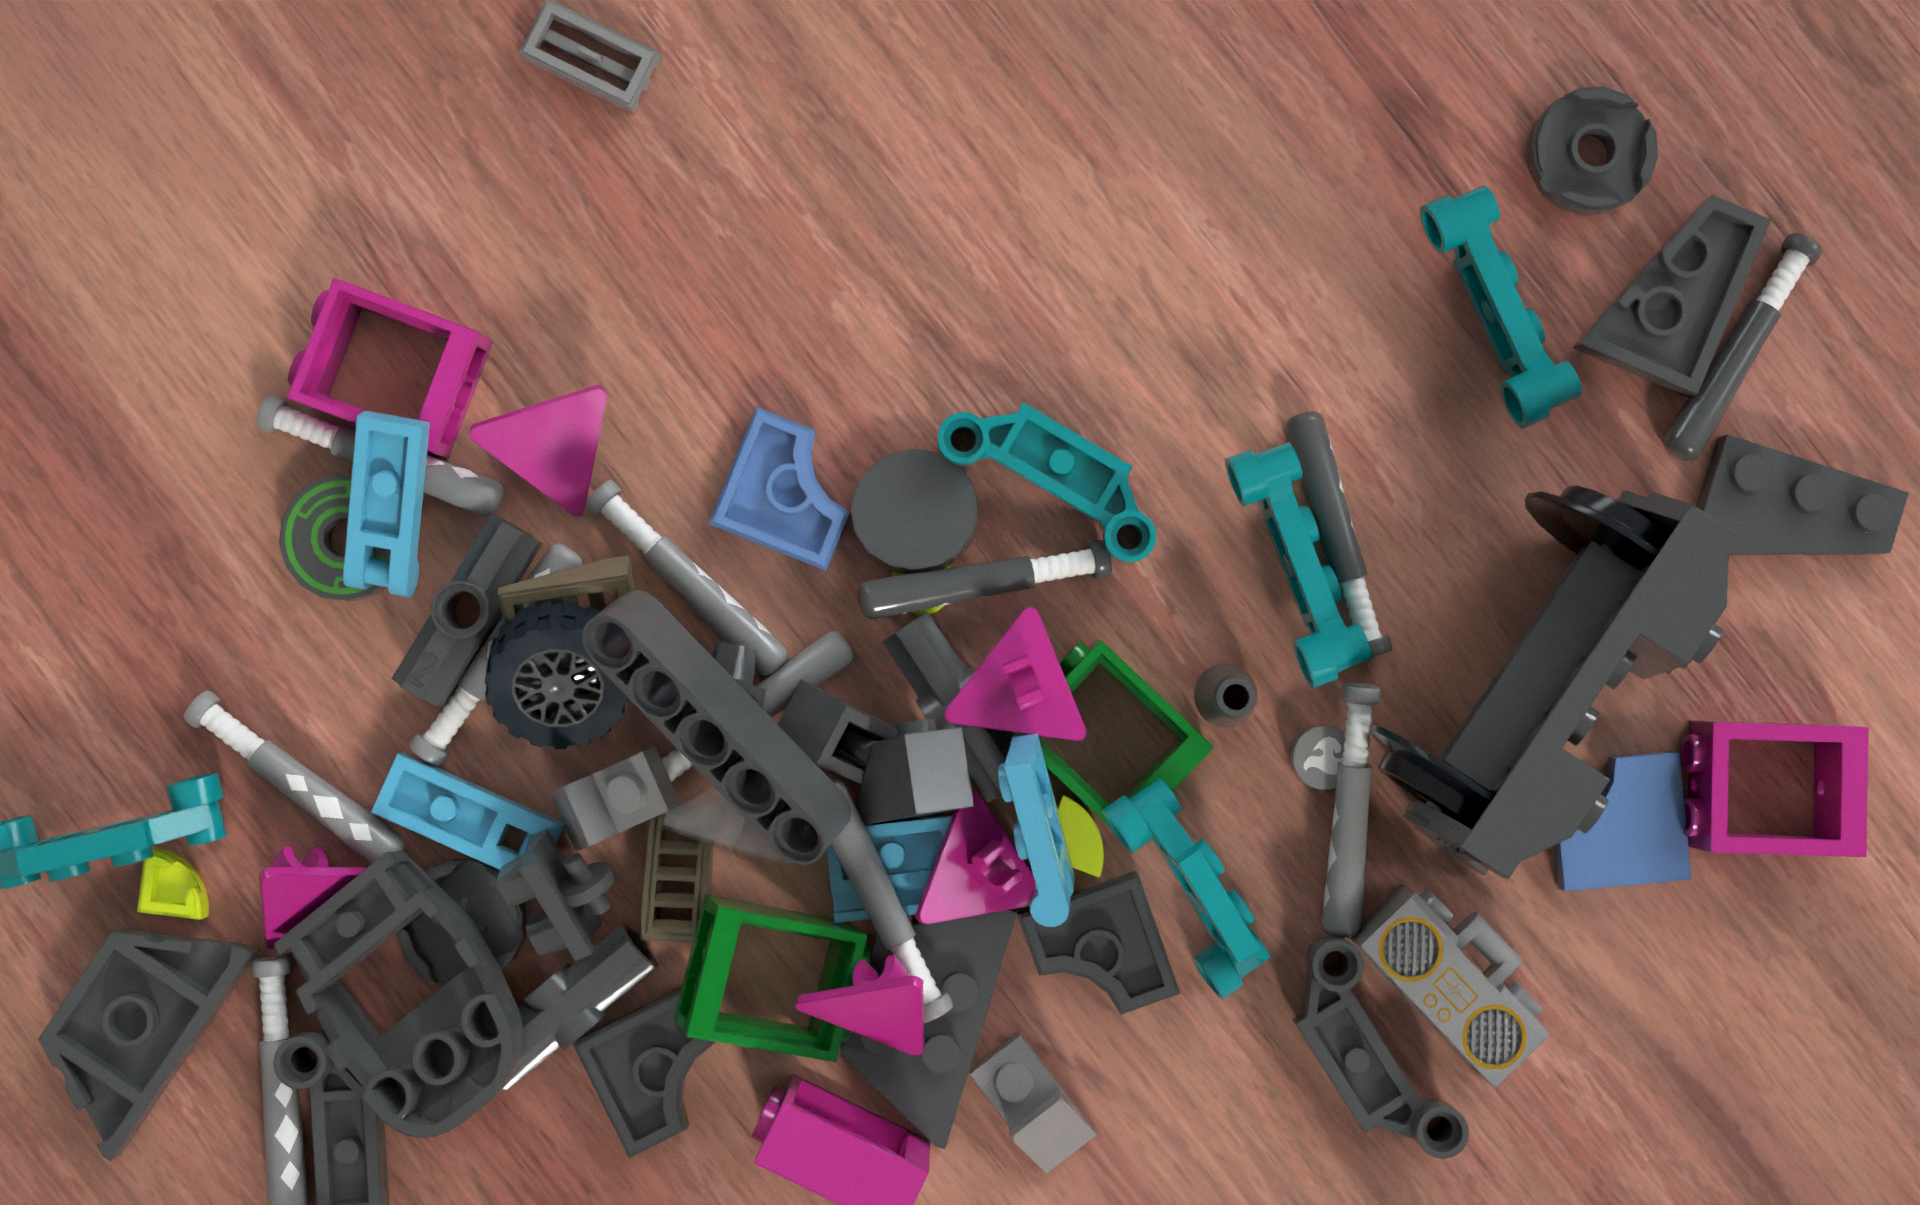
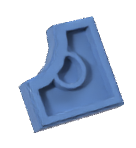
[709,407,851,572]
[1554,751,1692,891]

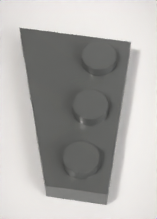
[1573,195,1771,397]
[1696,434,1909,555]

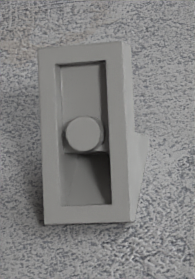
[550,746,681,852]
[969,1031,1097,1174]

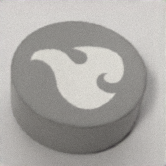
[1289,725,1345,790]

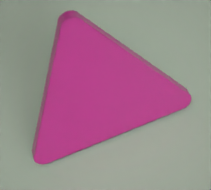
[470,385,607,516]
[944,607,1087,741]
[916,790,1036,924]
[259,846,368,949]
[796,955,924,1055]

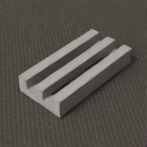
[519,0,663,115]

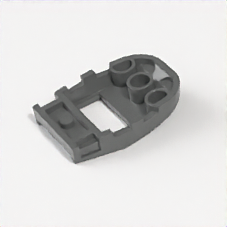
[274,851,523,1138]

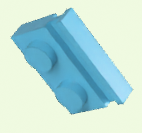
[827,815,952,923]

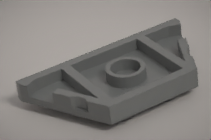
[840,909,1017,1149]
[38,928,260,1161]

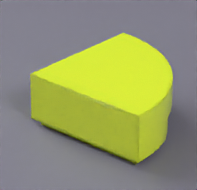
[1057,794,1104,878]
[137,847,209,920]

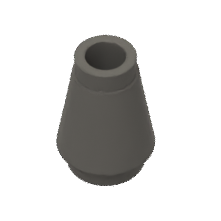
[1194,664,1257,727]

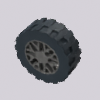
[484,601,629,749]

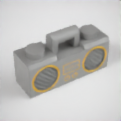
[1349,885,1550,1088]

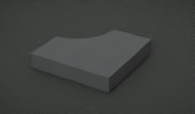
[1017,871,1181,1015]
[572,986,715,1158]

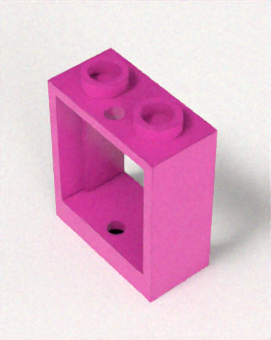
[287,278,493,459]
[1681,720,1869,857]
[751,1074,930,1205]

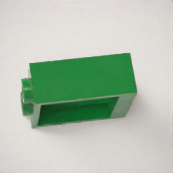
[1011,640,1214,827]
[674,894,870,1062]

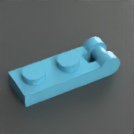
[343,411,430,598]
[998,733,1075,927]
[371,752,565,870]

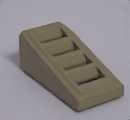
[497,555,636,622]
[640,808,715,942]

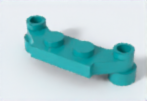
[1420,185,1582,429]
[937,402,1156,563]
[1225,442,1372,689]
[0,772,227,889]
[1102,778,1270,1000]

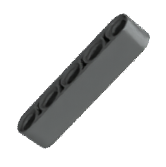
[582,590,851,865]

